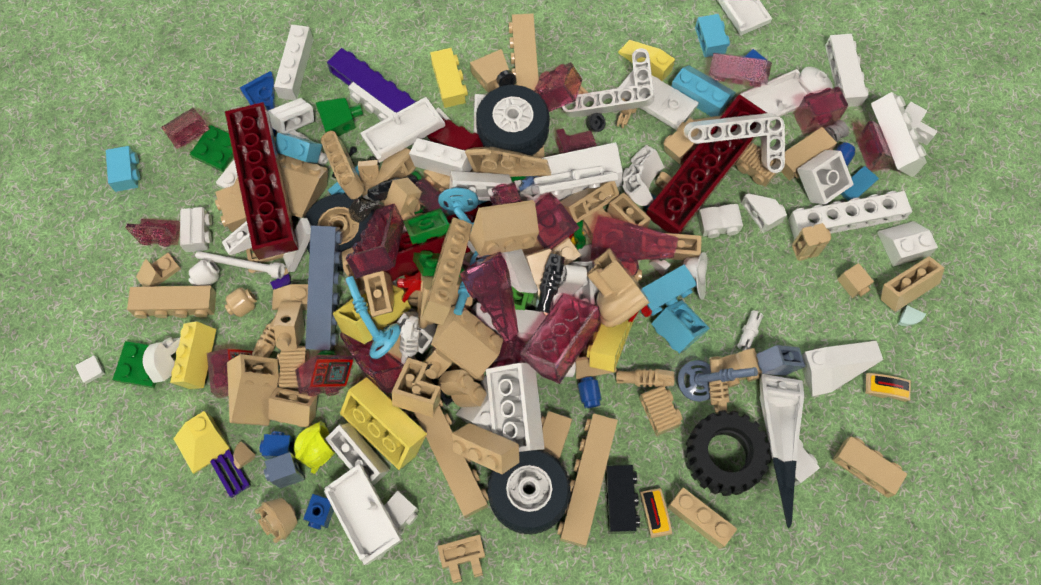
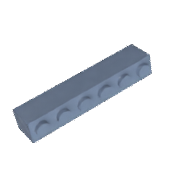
[305,225,343,350]

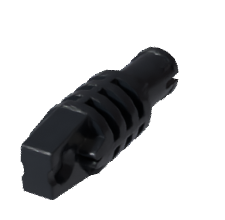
[367,174,417,201]
[537,253,565,313]

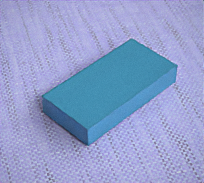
[841,166,879,201]

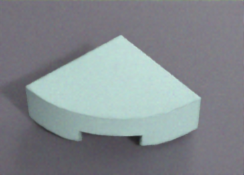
[898,305,926,326]

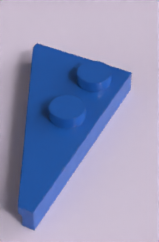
[240,71,276,137]

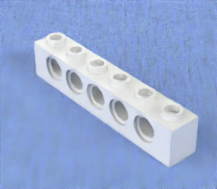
[788,191,912,240]

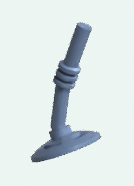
[678,360,758,402]

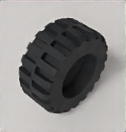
[685,410,771,496]

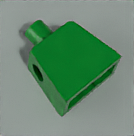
[316,98,363,137]

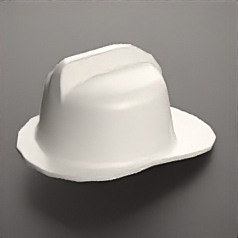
[683,252,707,300]

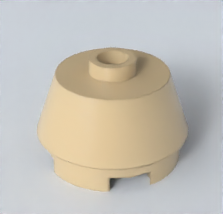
[255,498,298,543]

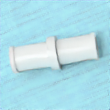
[737,310,763,351]

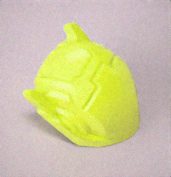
[294,421,336,474]

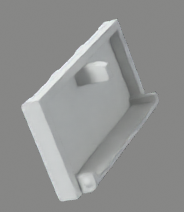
[717,0,772,36]
[734,69,817,121]
[618,70,699,130]
[360,97,445,163]
[531,166,618,195]
[324,464,403,565]

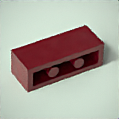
[427,118,484,151]

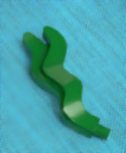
[567,220,586,250]

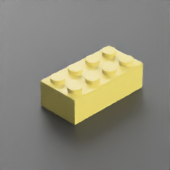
[340,377,427,470]

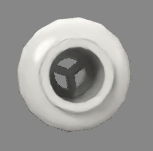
[189,260,220,286]

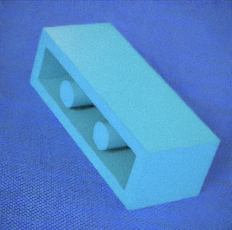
[640,264,697,317]

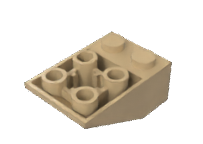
[227,354,279,426]

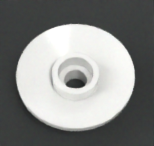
[800,67,833,97]

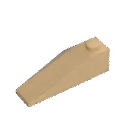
[465,146,552,177]

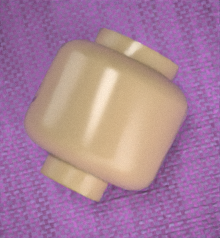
[225,288,257,317]

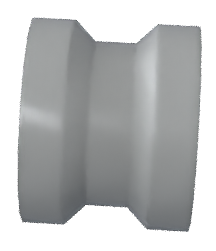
[825,120,849,142]

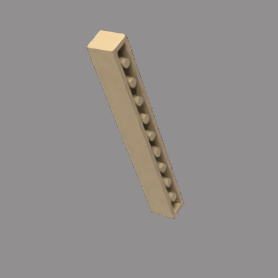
[509,14,545,180]
[386,320,489,518]

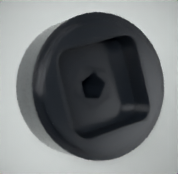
[497,70,516,87]
[586,113,606,132]

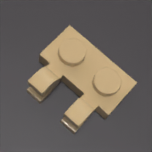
[437,535,485,584]

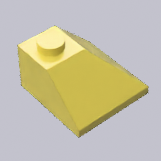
[173,411,231,474]

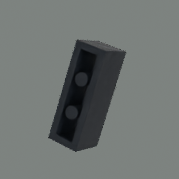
[605,465,640,534]

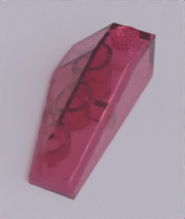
[591,215,679,262]
[460,252,519,342]
[340,332,404,393]

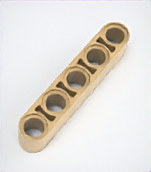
[321,131,364,199]

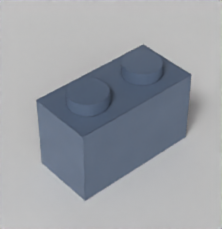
[756,345,806,376]
[264,452,305,489]

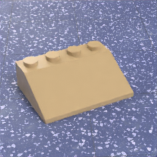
[229,153,328,218]

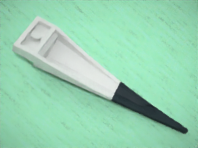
[759,374,804,529]

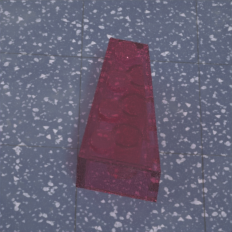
[345,203,404,278]

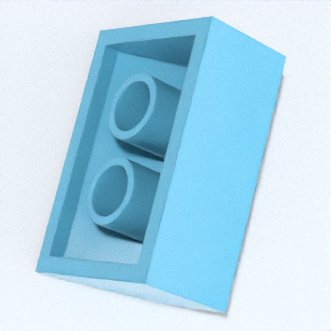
[671,65,736,117]

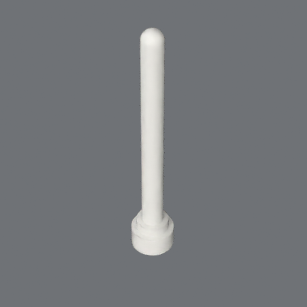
[195,251,285,279]

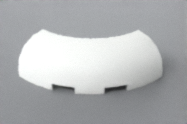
[622,145,665,206]

